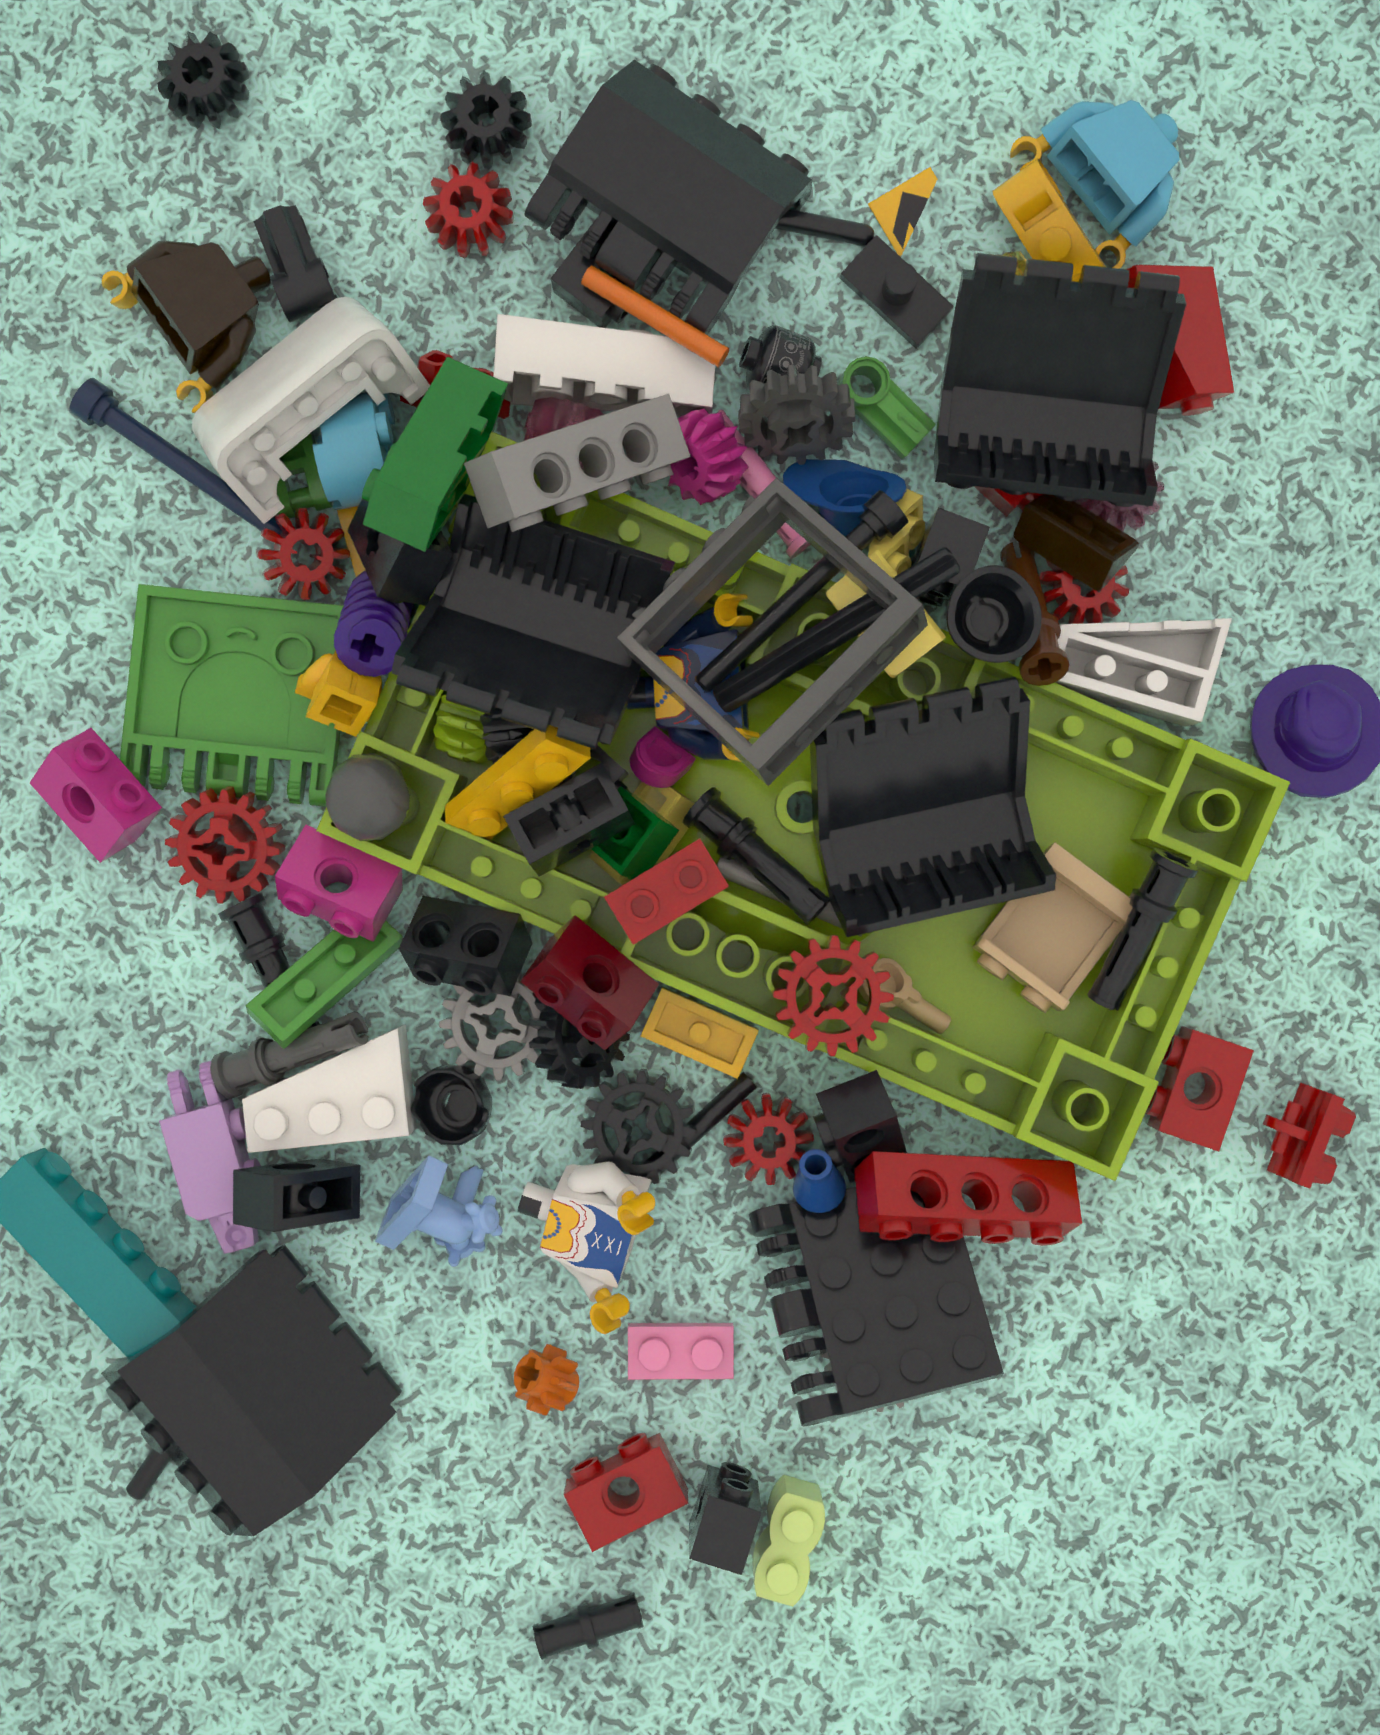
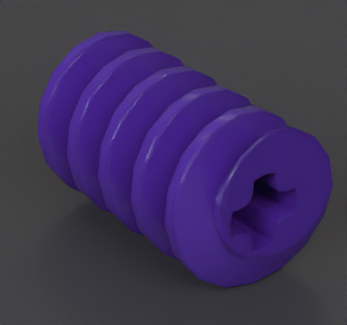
[334,571,414,677]

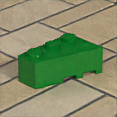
[362,357,508,552]

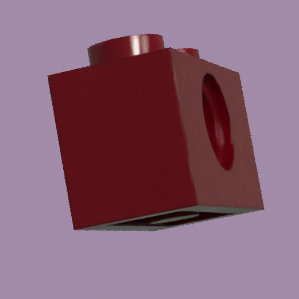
[520,915,659,1050]

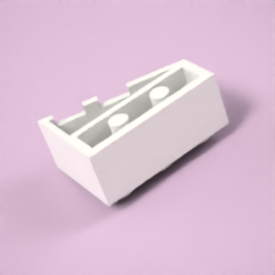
[242,1024,417,1153]

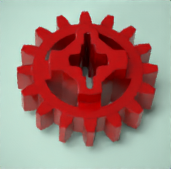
[165,786,286,904]
[772,935,894,1056]

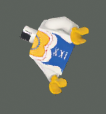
[518,1161,655,1334]

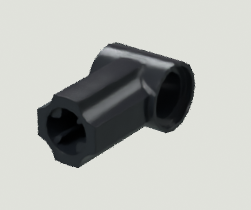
[253,205,337,322]

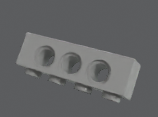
[464,394,691,532]

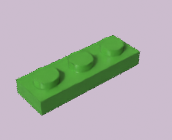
[245,920,403,1049]

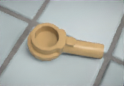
[858,958,951,1034]

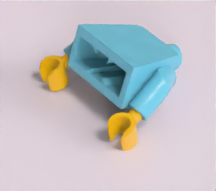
[1010,100,1180,269]

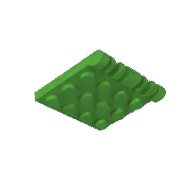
[120,584,343,807]

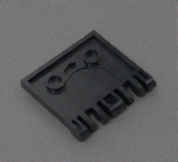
[749,1187,1004,1426]

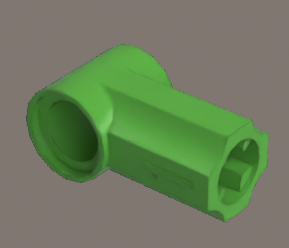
[837,356,936,460]

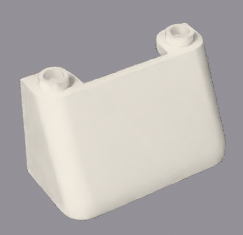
[192,297,430,524]

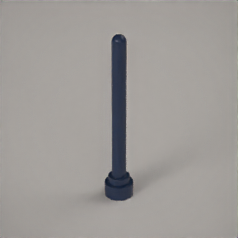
[69,378,283,535]

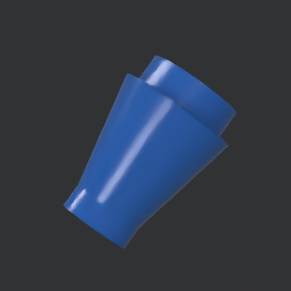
[793,1149,846,1213]

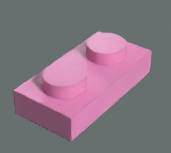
[628,1323,734,1380]

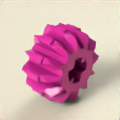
[668,408,749,505]

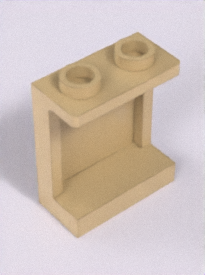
[972,842,1132,1013]

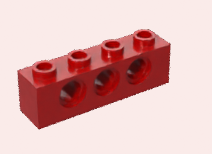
[854,1151,1082,1246]

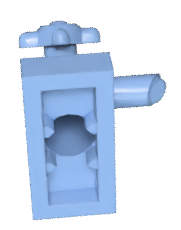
[375,1156,503,1267]

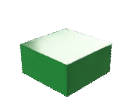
[591,786,679,880]

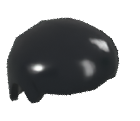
[411,1064,492,1145]

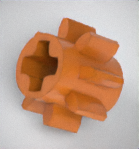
[514,1344,579,1416]

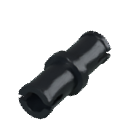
[533,1592,644,1660]

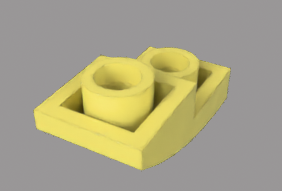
[868,488,925,574]

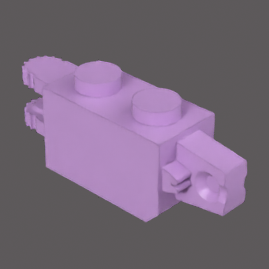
[159,1061,261,1254]

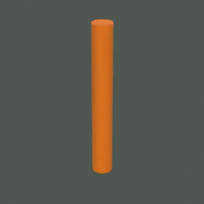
[581,265,729,368]

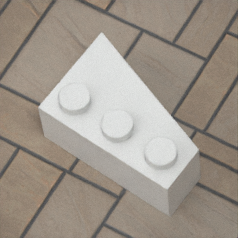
[1055,618,1232,727]

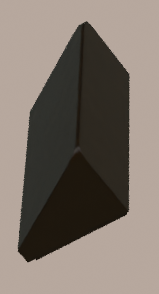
[1014,494,1140,591]

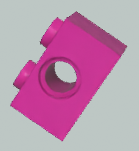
[30,728,162,863]
[275,824,403,942]

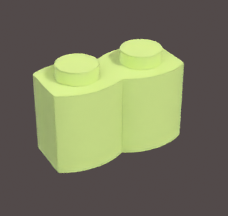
[752,1475,825,1607]

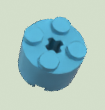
[312,392,395,510]

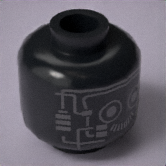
[739,325,822,390]

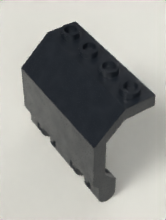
[524,59,812,335]

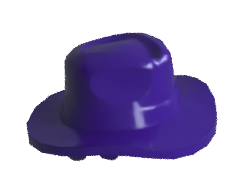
[1250,665,1380,798]

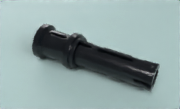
[683,787,831,925]
[1087,848,1199,1011]
[218,893,320,1029]

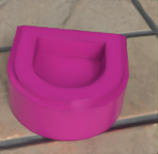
[629,726,696,788]

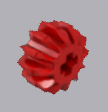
[423,161,514,259]
[256,508,350,600]
[1039,560,1129,624]
[723,1093,814,1185]

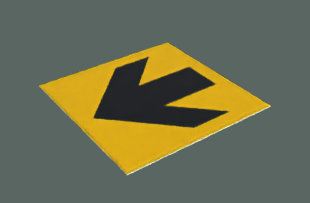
[868,167,938,257]

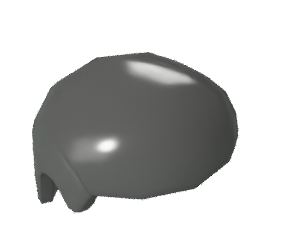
[325,753,410,841]

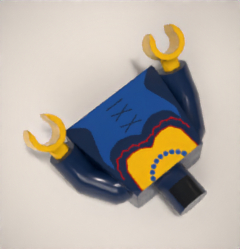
[627,593,760,762]

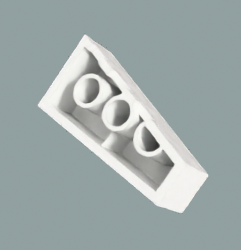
[493,314,715,416]

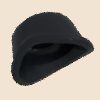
[946,565,1042,663]

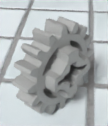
[439,970,541,1081]

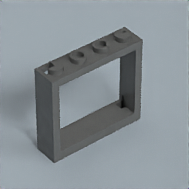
[617,477,928,786]

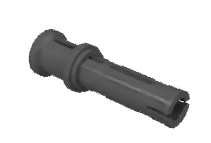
[210,1011,369,1099]

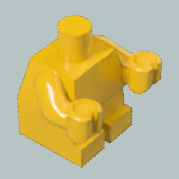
[295,650,382,737]

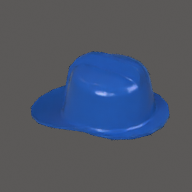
[783,459,907,537]

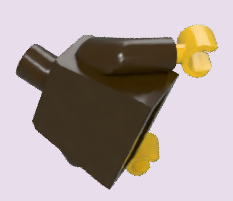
[102,240,271,413]

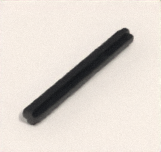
[712,547,960,713]

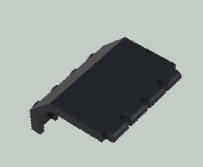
[934,253,1186,507]
[392,494,675,749]
[810,677,1056,937]
[101,1244,402,1536]

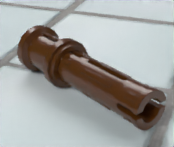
[1000,542,1070,686]

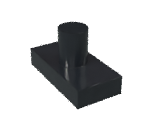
[840,235,954,349]

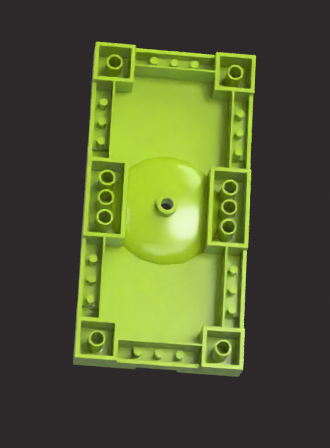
[316,432,1290,1181]

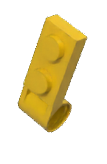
[992,158,1106,282]

